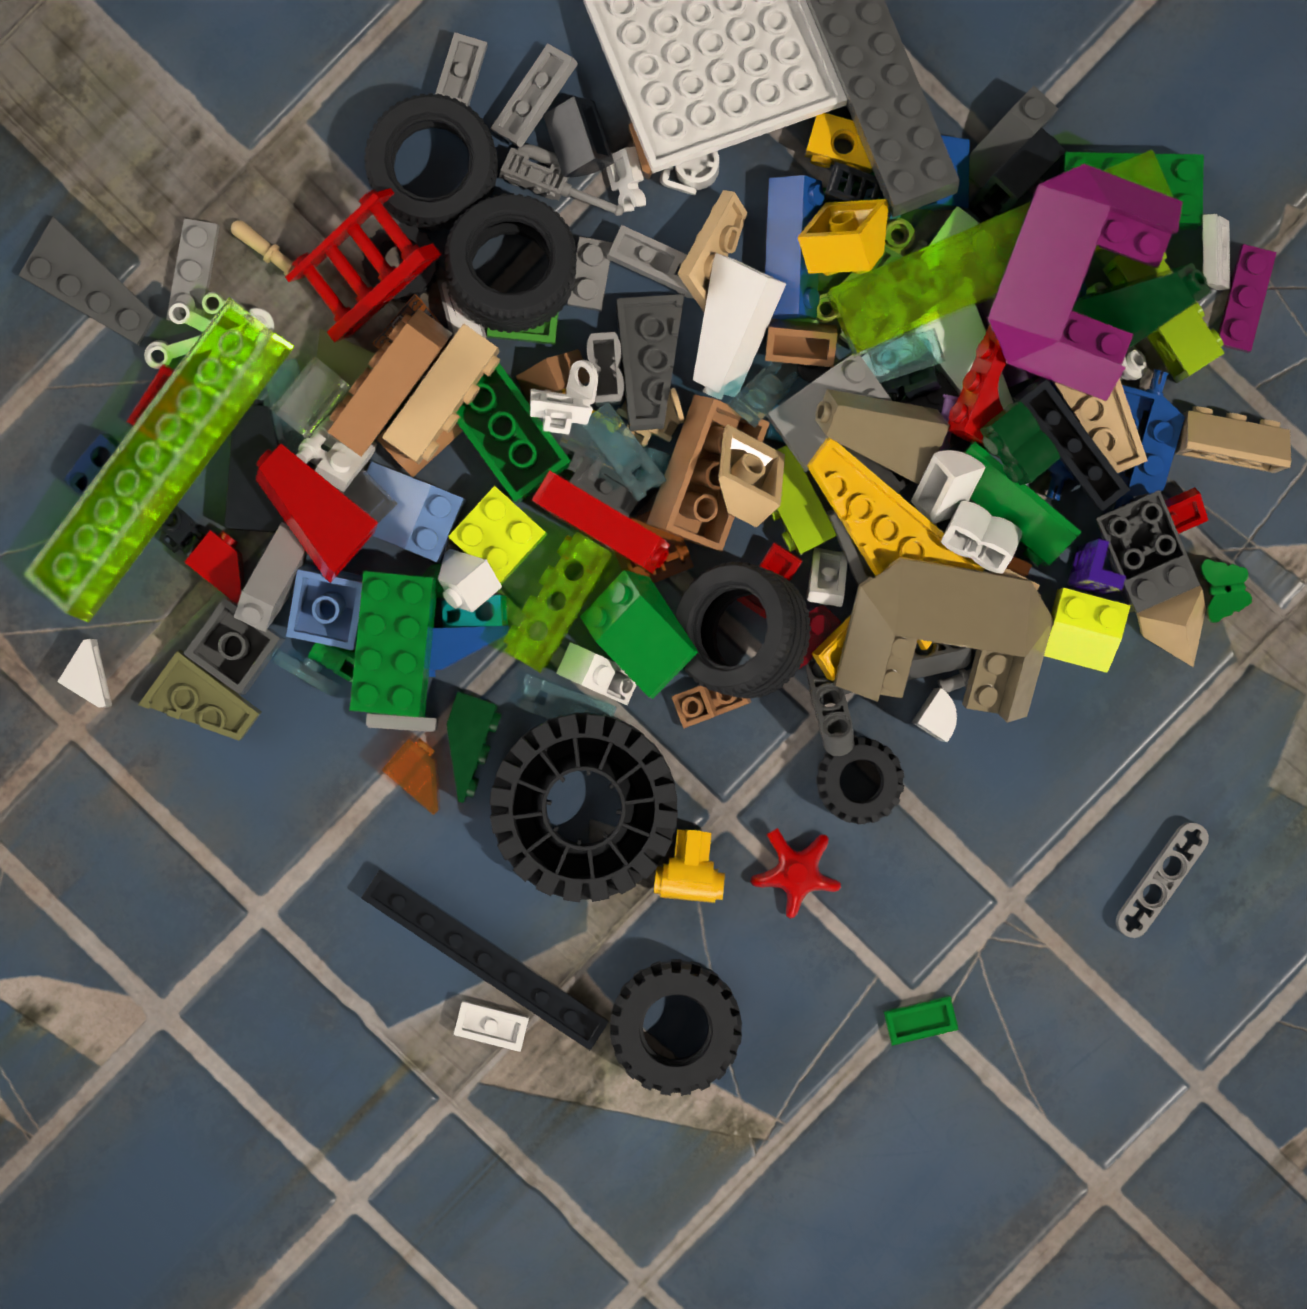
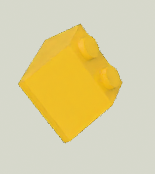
[798,199,889,275]

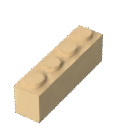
[382,323,500,464]

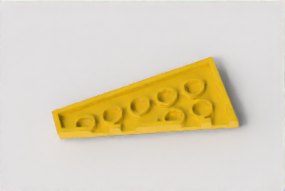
[806,438,984,650]

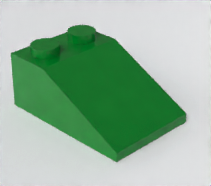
[580,570,698,698]

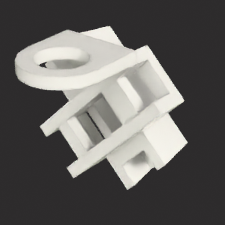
[530,359,598,434]

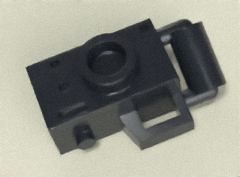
[143,492,205,557]

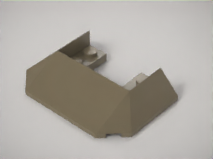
[834,557,1054,723]

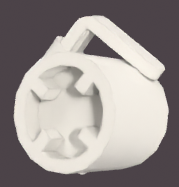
[660,151,719,195]

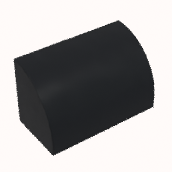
[543,96,614,177]

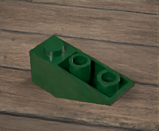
[446,692,502,803]

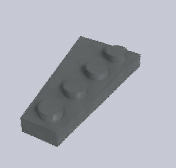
[616,294,685,431]

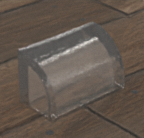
[270,357,351,438]

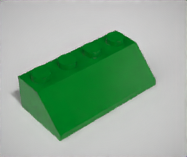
[963,442,1081,567]

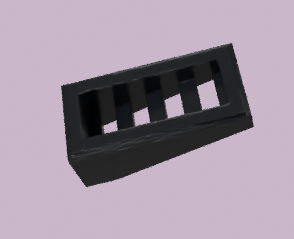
[824,162,891,220]

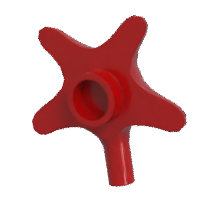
[750,828,841,919]

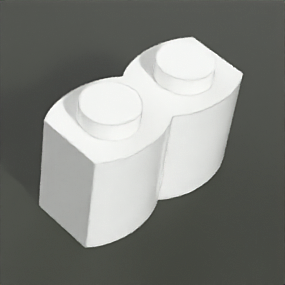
[941,501,1023,574]

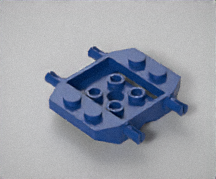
[1045,369,1185,510]

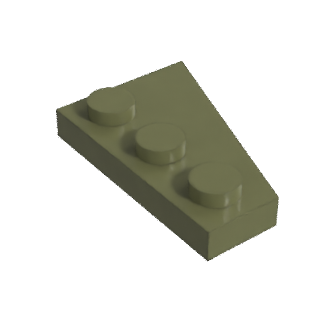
[312,329,419,407]
[138,650,262,741]

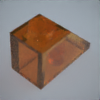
[382,738,441,815]

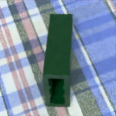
[1072,263,1212,350]

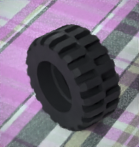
[610,959,742,1096]

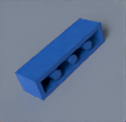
[765,175,824,320]

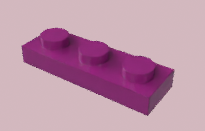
[1218,244,1277,353]

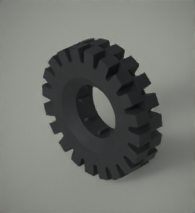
[490,712,678,902]

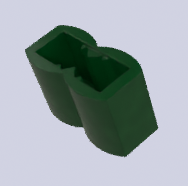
[980,401,1061,485]

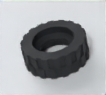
[362,223,440,302]

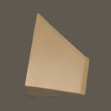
[1137,586,1206,667]

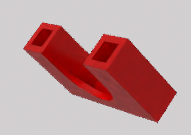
[948,324,1007,459]

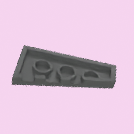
[19,217,156,345]

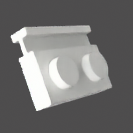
[1202,214,1230,290]

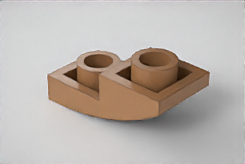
[672,685,751,729]

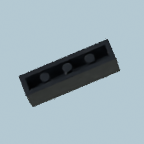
[1013,377,1130,511]

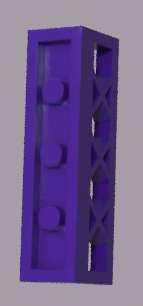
[1067,539,1126,595]

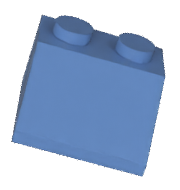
[286,564,363,650]

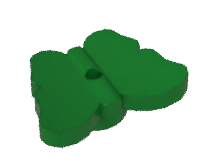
[1200,559,1252,623]

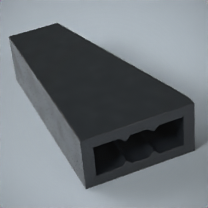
[224,399,286,533]

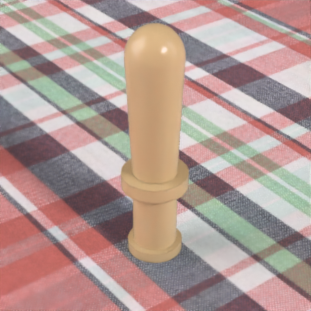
[231,220,294,275]

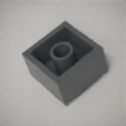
[184,598,285,695]

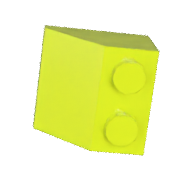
[1044,588,1131,673]

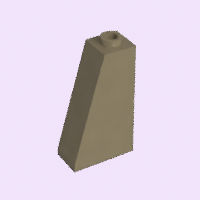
[815,389,950,484]

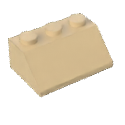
[1175,406,1291,473]

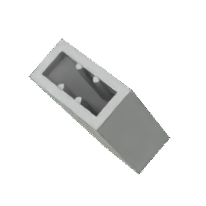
[234,522,308,632]

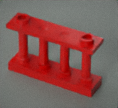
[285,188,441,343]

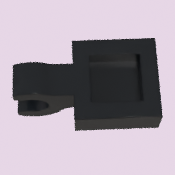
[879,354,942,402]

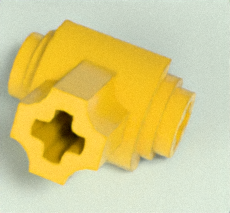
[654,829,725,903]

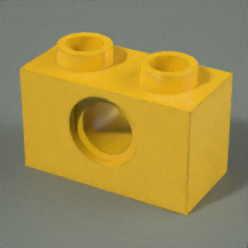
[805,113,872,174]

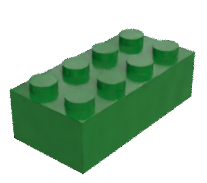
[1059,152,1204,230]
[456,363,572,504]
[350,571,438,717]

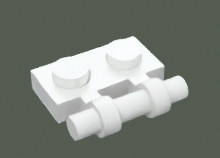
[296,416,377,492]

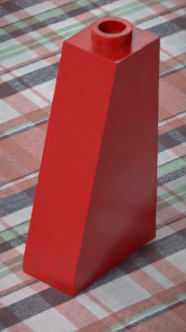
[256,444,379,583]
[532,470,671,574]

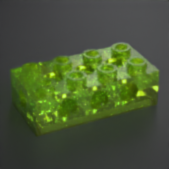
[503,532,613,673]

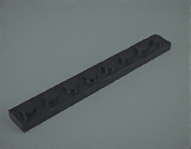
[361,869,609,1051]

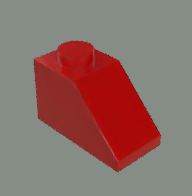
[184,530,245,605]

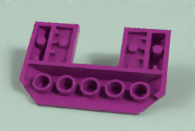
[987,164,1183,401]

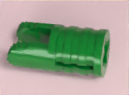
[308,643,356,683]

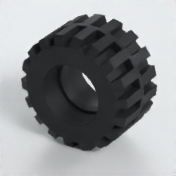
[816,737,905,824]

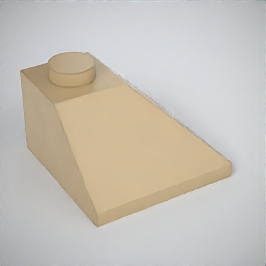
[719,424,785,527]

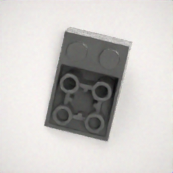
[1095,490,1200,613]

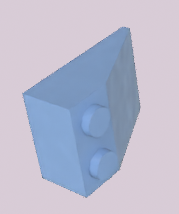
[365,461,466,564]

